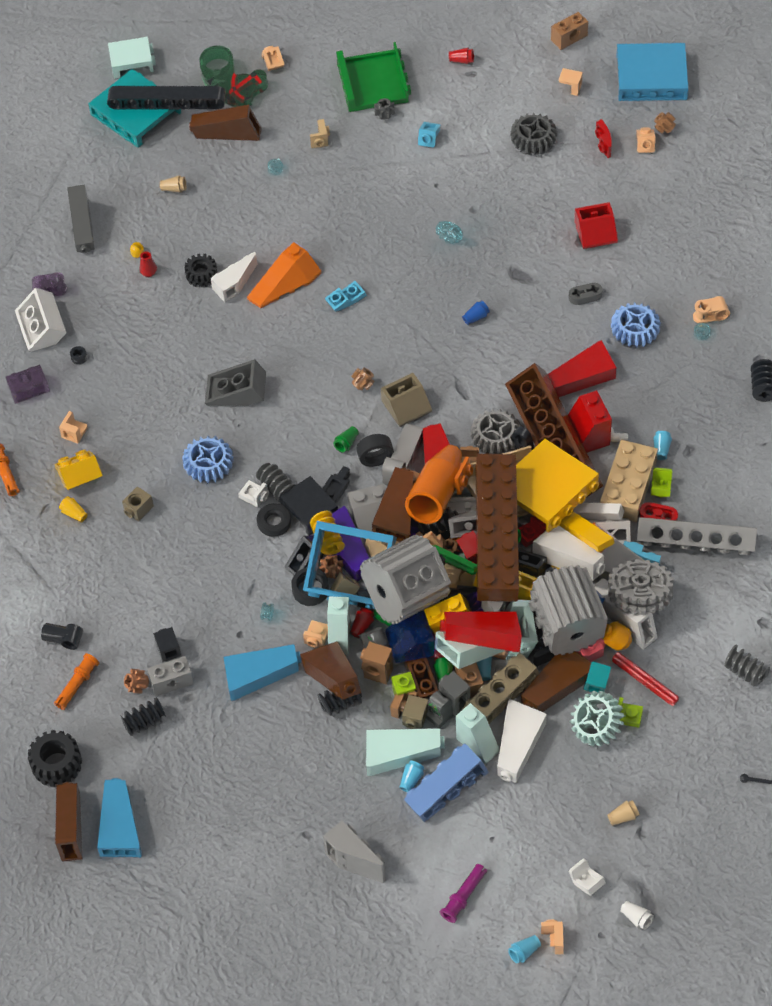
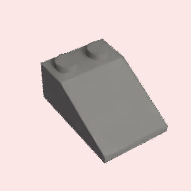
[348,484,386,545]

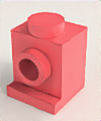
[575,638,605,662]

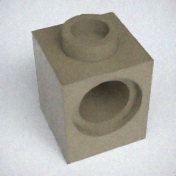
[122,486,154,521]
[402,695,429,729]

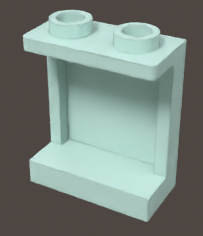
[108,37,156,79]
[505,600,538,660]

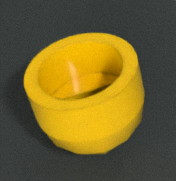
[130,242,145,258]

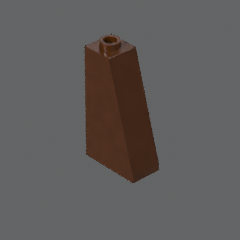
[189,105,261,141]
[372,467,414,542]
[300,641,361,700]
[521,651,592,712]
[55,782,83,862]

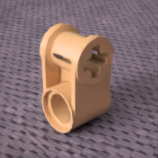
[693,296,730,324]

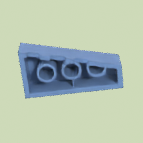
[404,743,489,822]

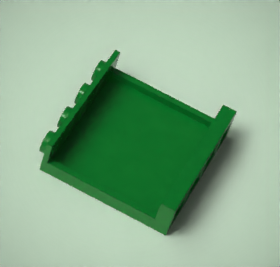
[336,42,411,112]

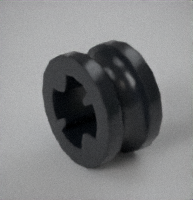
[70,346,87,365]

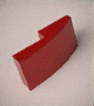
[595,119,612,158]
[518,516,546,547]

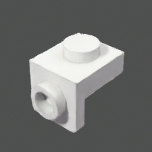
[238,480,269,507]
[569,858,606,896]

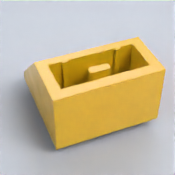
[54,449,103,490]

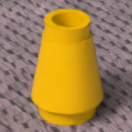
[59,496,88,523]

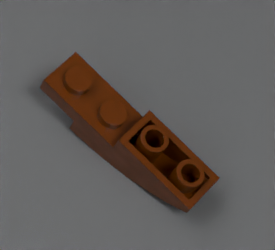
[395,626,438,698]

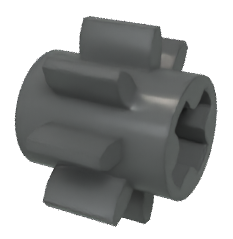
[374,98,395,120]

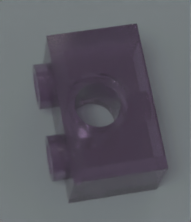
[5,365,50,404]

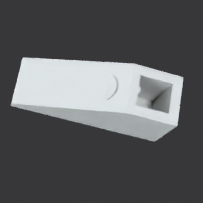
[211,252,257,302]

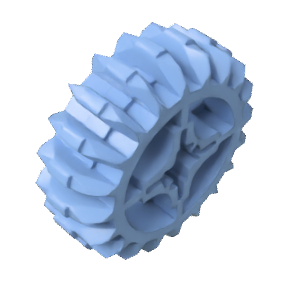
[611,302,661,348]
[182,435,234,483]

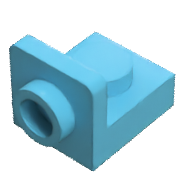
[418,122,441,148]

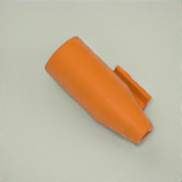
[405,445,473,524]

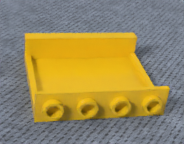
[516,439,599,533]

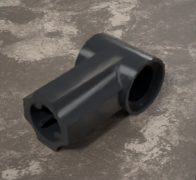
[41,623,83,650]

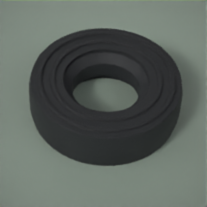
[256,503,291,537]

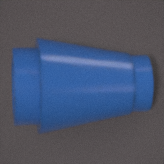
[462,300,490,325]

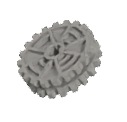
[608,559,674,615]

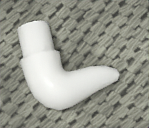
[611,427,628,442]

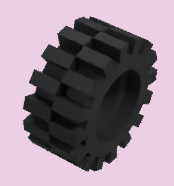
[184,254,218,288]

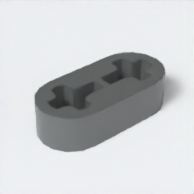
[569,283,603,305]

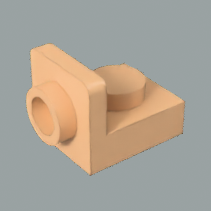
[261,46,285,71]
[303,620,328,648]
[541,919,563,954]

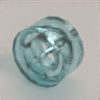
[267,159,283,176]
[694,323,711,341]
[260,602,274,621]

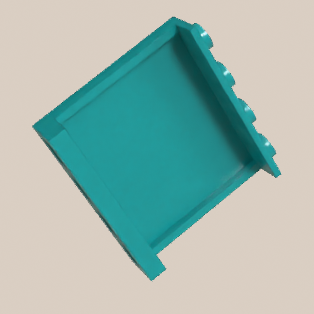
[88,69,181,148]

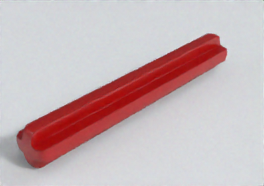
[612,652,679,706]

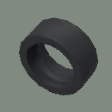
[356,434,394,467]
[291,567,329,606]

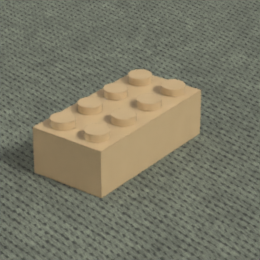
[600,440,658,522]

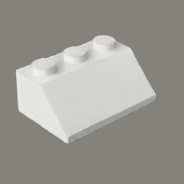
[15,288,66,352]

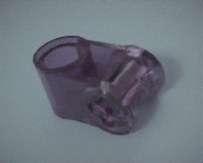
[32,272,68,296]

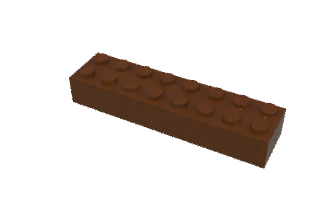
[505,363,603,498]
[475,454,519,602]

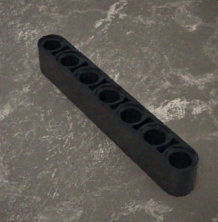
[107,86,226,109]

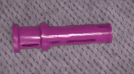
[439,864,487,923]

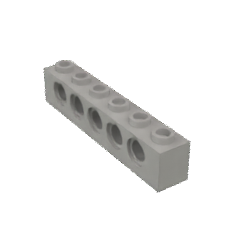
[637,517,757,555]

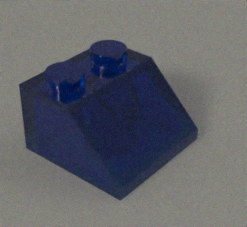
[385,610,435,663]

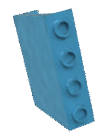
[616,43,688,101]

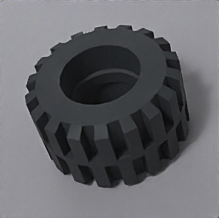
[28,730,82,787]

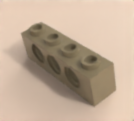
[462,653,539,724]

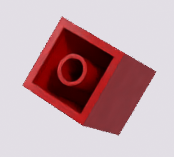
[568,390,612,453]

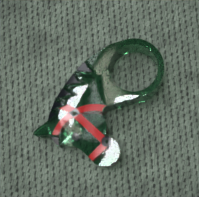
[199,45,268,107]

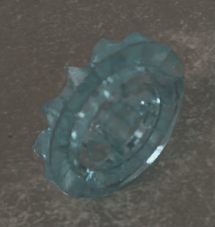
[435,221,463,244]

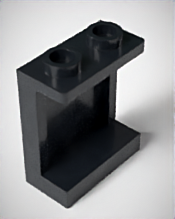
[280,476,338,536]

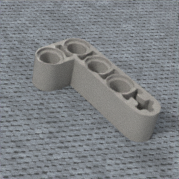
[382,423,423,485]

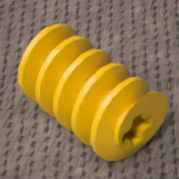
[310,510,345,555]

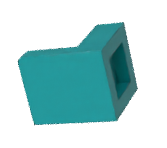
[583,662,611,693]

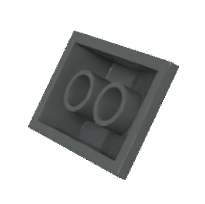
[205,359,266,406]

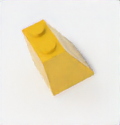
[424,593,472,635]

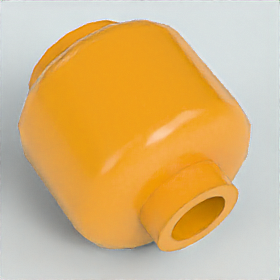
[602,621,632,651]

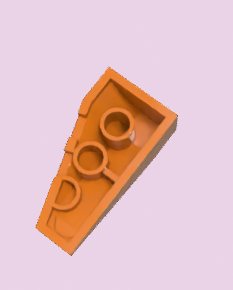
[247,242,322,308]

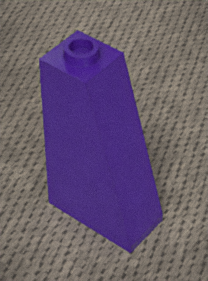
[332,506,369,582]

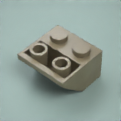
[381,373,432,427]

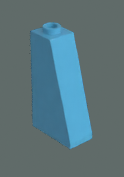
[223,644,302,701]
[97,778,142,857]

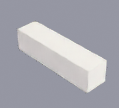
[573,503,624,521]

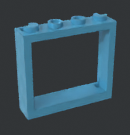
[303,521,397,609]

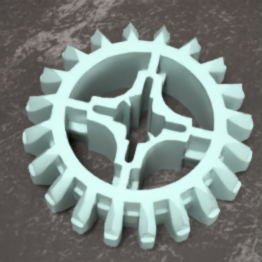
[570,691,624,746]

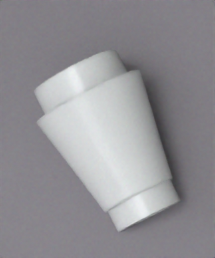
[621,901,654,930]

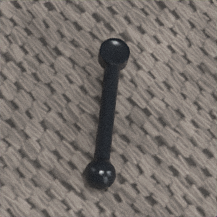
[740,774,772,784]

